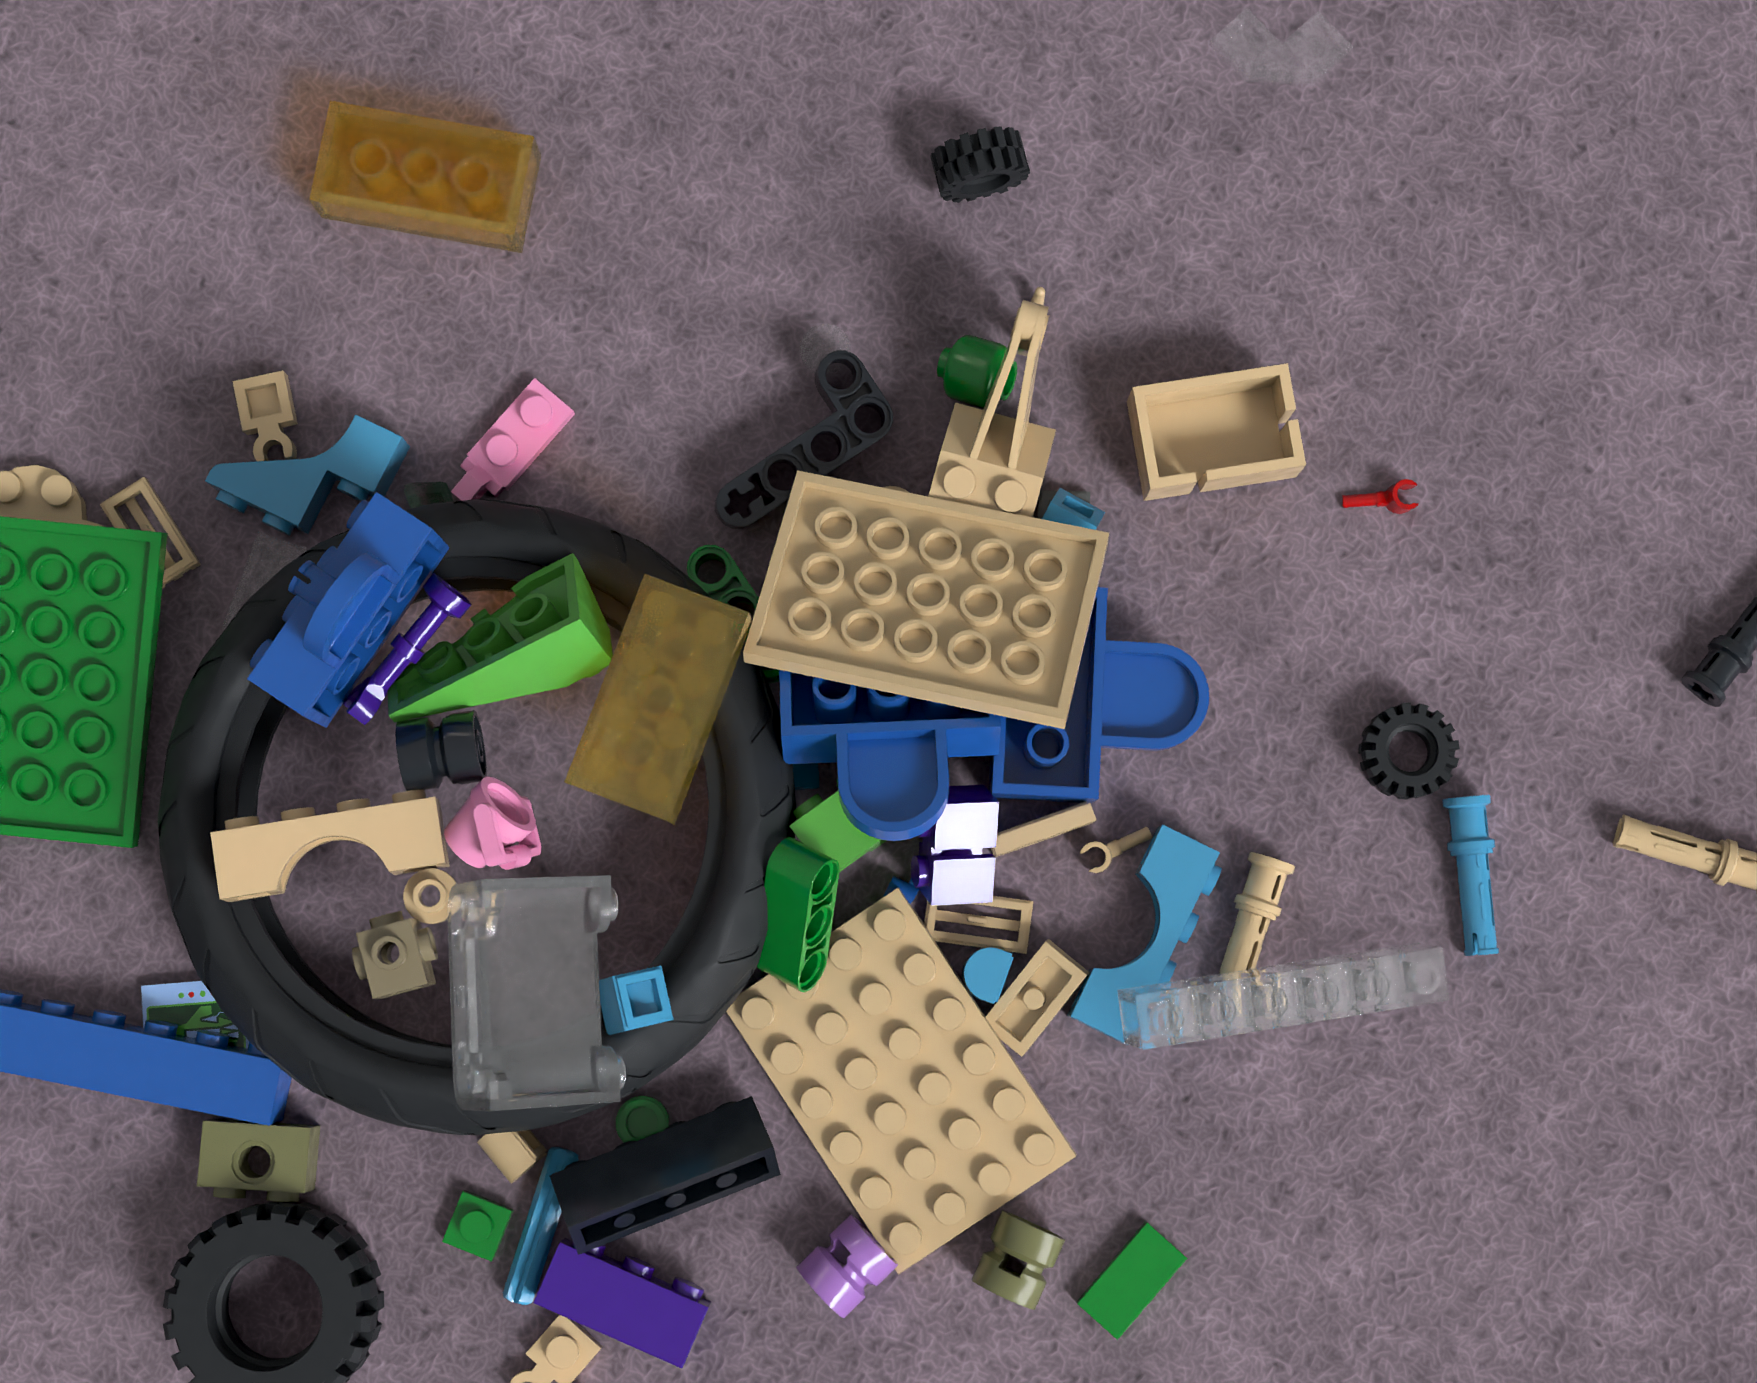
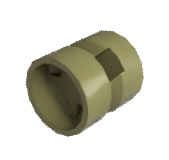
[971,1210,1065,1310]

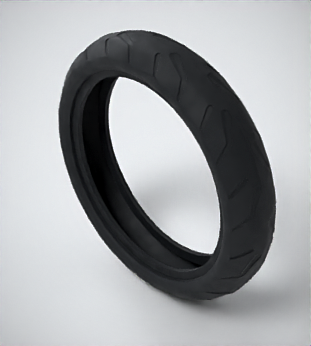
[158,499,796,1135]

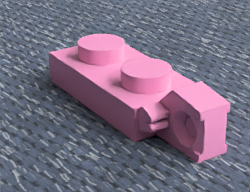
[451,378,575,501]

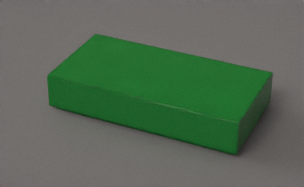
[1076,1221,1188,1340]

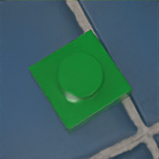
[442,1190,514,1262]

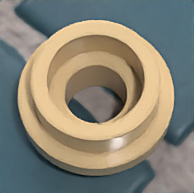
[403,868,460,924]

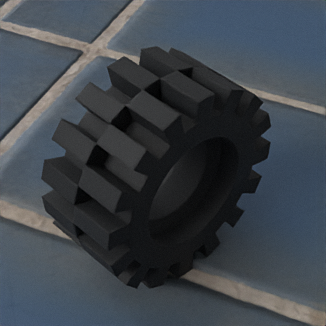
[930,126,1030,203]
[1358,702,1460,800]

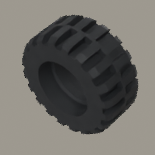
[163,1201,384,1383]

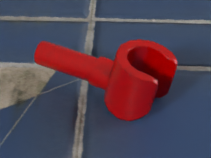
[1342,479,1419,514]

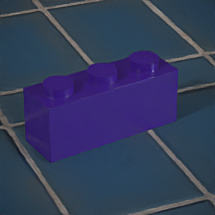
[533,1238,711,1368]

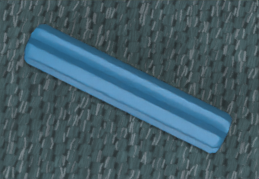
[503,1147,579,1305]

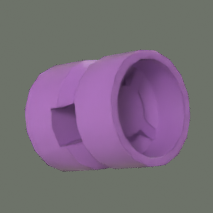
[796,1214,898,1318]

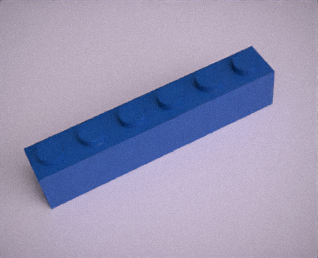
[0,989,292,1126]

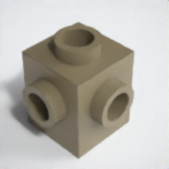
[352,911,438,999]

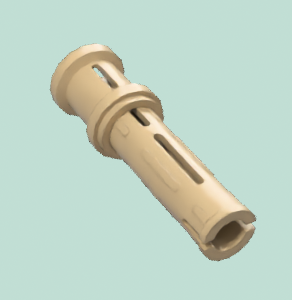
[1613,814,1757,894]
[1209,852,1295,1015]

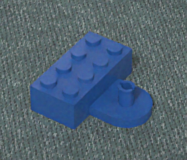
[247,492,450,728]
[989,587,1209,803]
[779,670,1001,841]

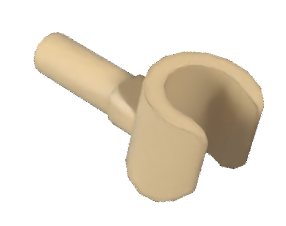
[1080,827,1152,873]

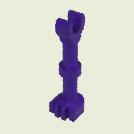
[343,573,472,725]

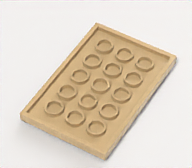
[743,470,1109,729]
[726,887,1077,1275]

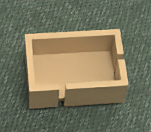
[1127,363,1306,501]

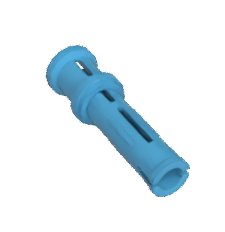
[1442,795,1499,956]

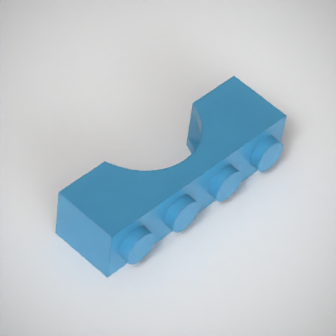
[1067,824,1222,1045]

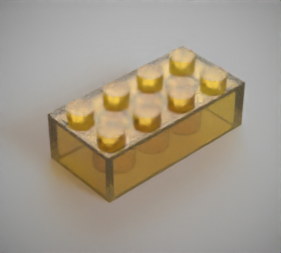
[309,101,541,253]
[564,574,752,825]

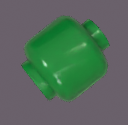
[937,335,1017,408]

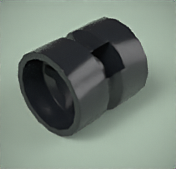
[395,710,487,791]

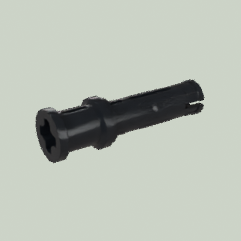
[1681,595,1757,707]

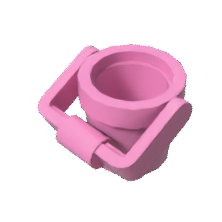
[444,777,541,870]

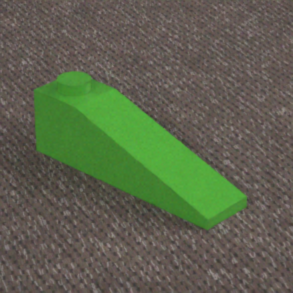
[388,553,614,723]

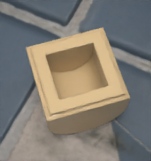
[477,1130,547,1184]

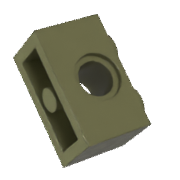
[197,1118,321,1202]

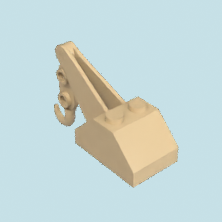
[928,287,1056,517]

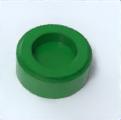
[616,1096,670,1142]

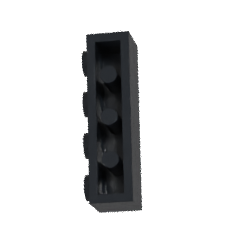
[549,1096,781,1255]

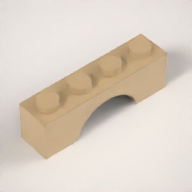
[210,790,450,902]

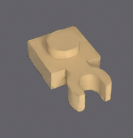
[232,370,298,461]
[510,1315,603,1383]

